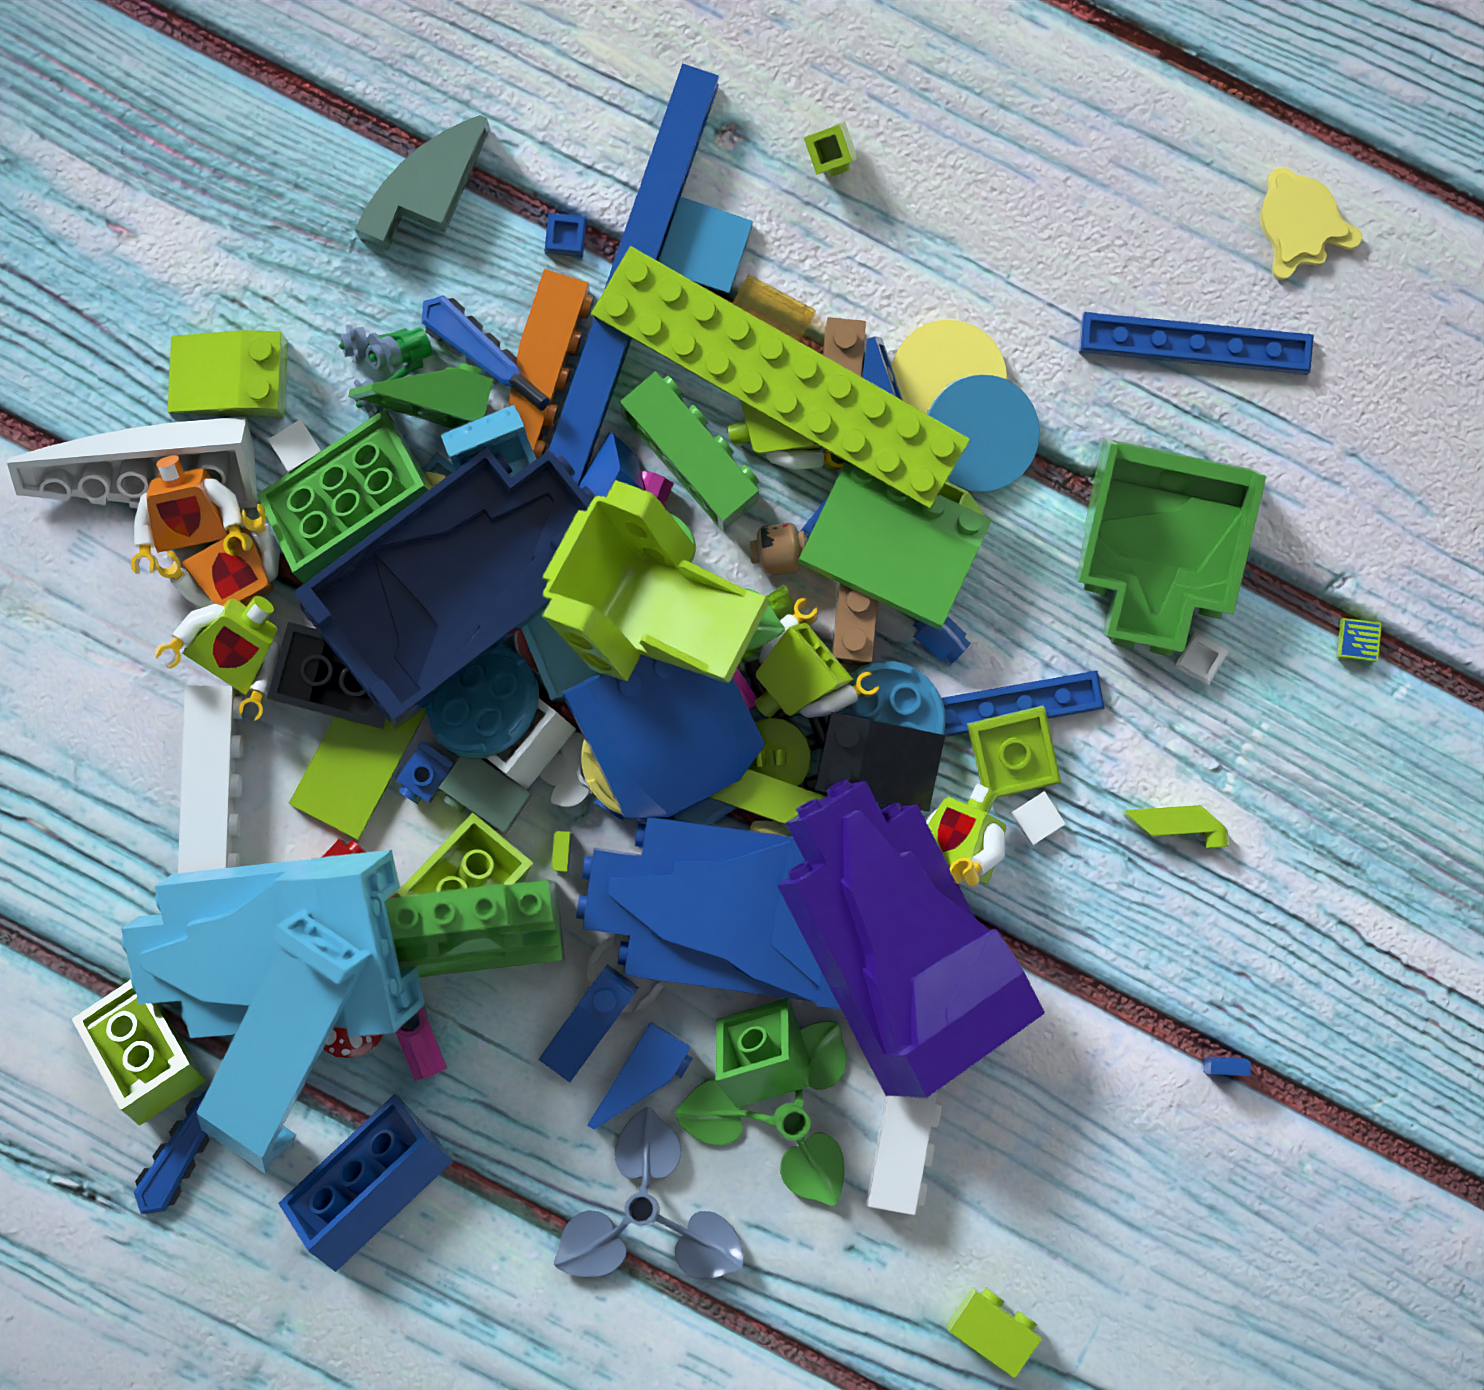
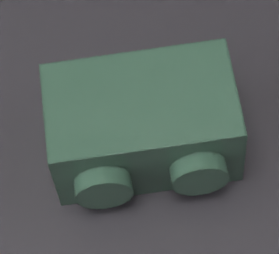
[439,756,533,834]

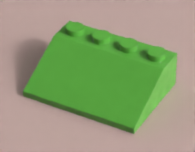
[257,409,434,584]
[797,462,992,630]

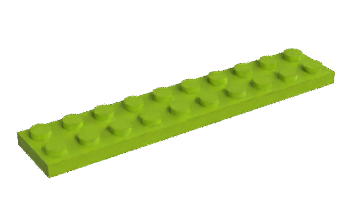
[591,246,970,509]

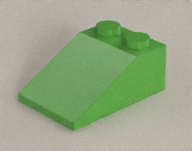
[348,364,493,429]

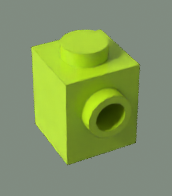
[803,122,858,177]

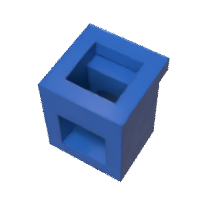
[395,741,455,805]

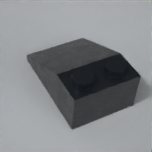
[267,622,386,729]
[814,712,945,812]

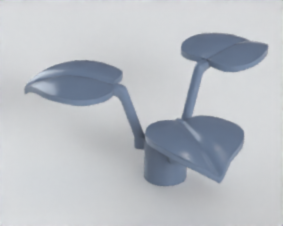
[554,1107,743,1279]

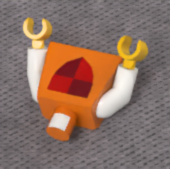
[130,455,253,574]
[155,504,280,608]

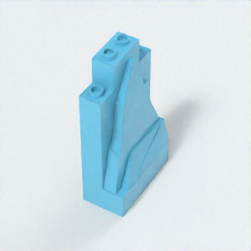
[121,850,425,1038]

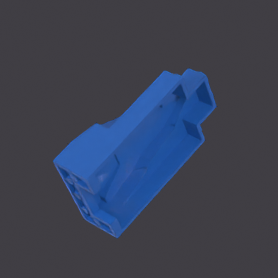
[576,817,841,1010]

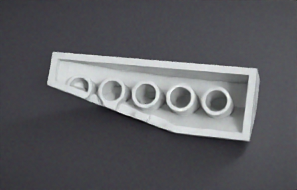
[7,416,257,509]

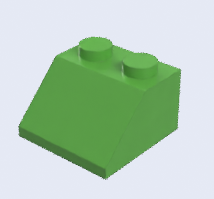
[716,998,809,1108]

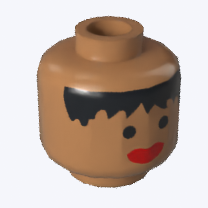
[750,523,806,576]

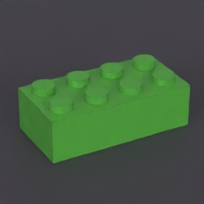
[620,371,759,532]

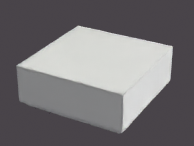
[268,419,321,472]
[1174,632,1229,686]
[1010,791,1065,846]

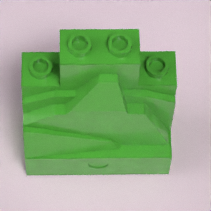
[1076,438,1267,656]
[385,880,565,977]

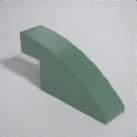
[355,115,490,250]

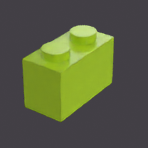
[946,1287,1042,1378]

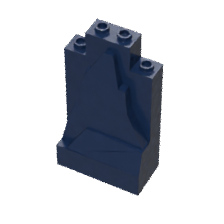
[293,447,595,730]

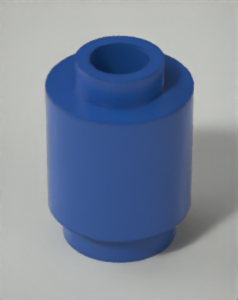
[912,616,971,666]

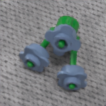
[339,324,432,415]

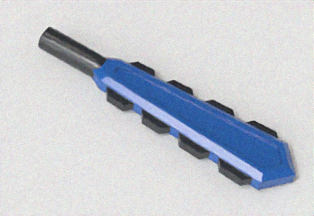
[421,295,550,411]
[133,1090,210,1215]

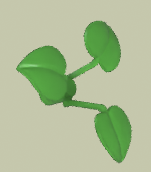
[675,1021,847,1206]

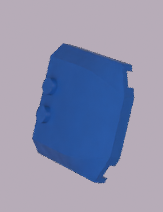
[562,654,765,818]

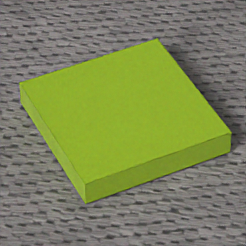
[967,706,1061,798]

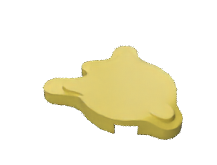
[1259,167,1362,280]

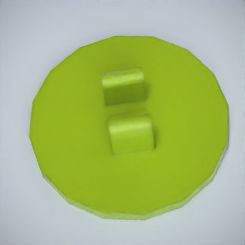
[748,718,812,786]

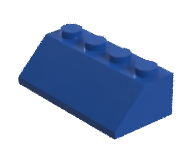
[278,1094,453,1272]

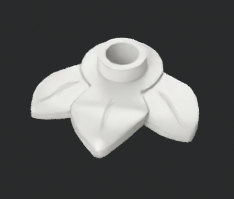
[539,732,593,807]

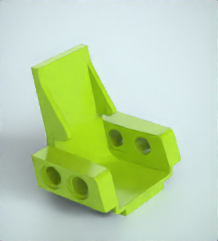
[542,480,770,683]

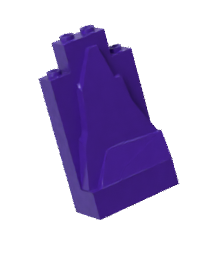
[777,779,1045,1098]

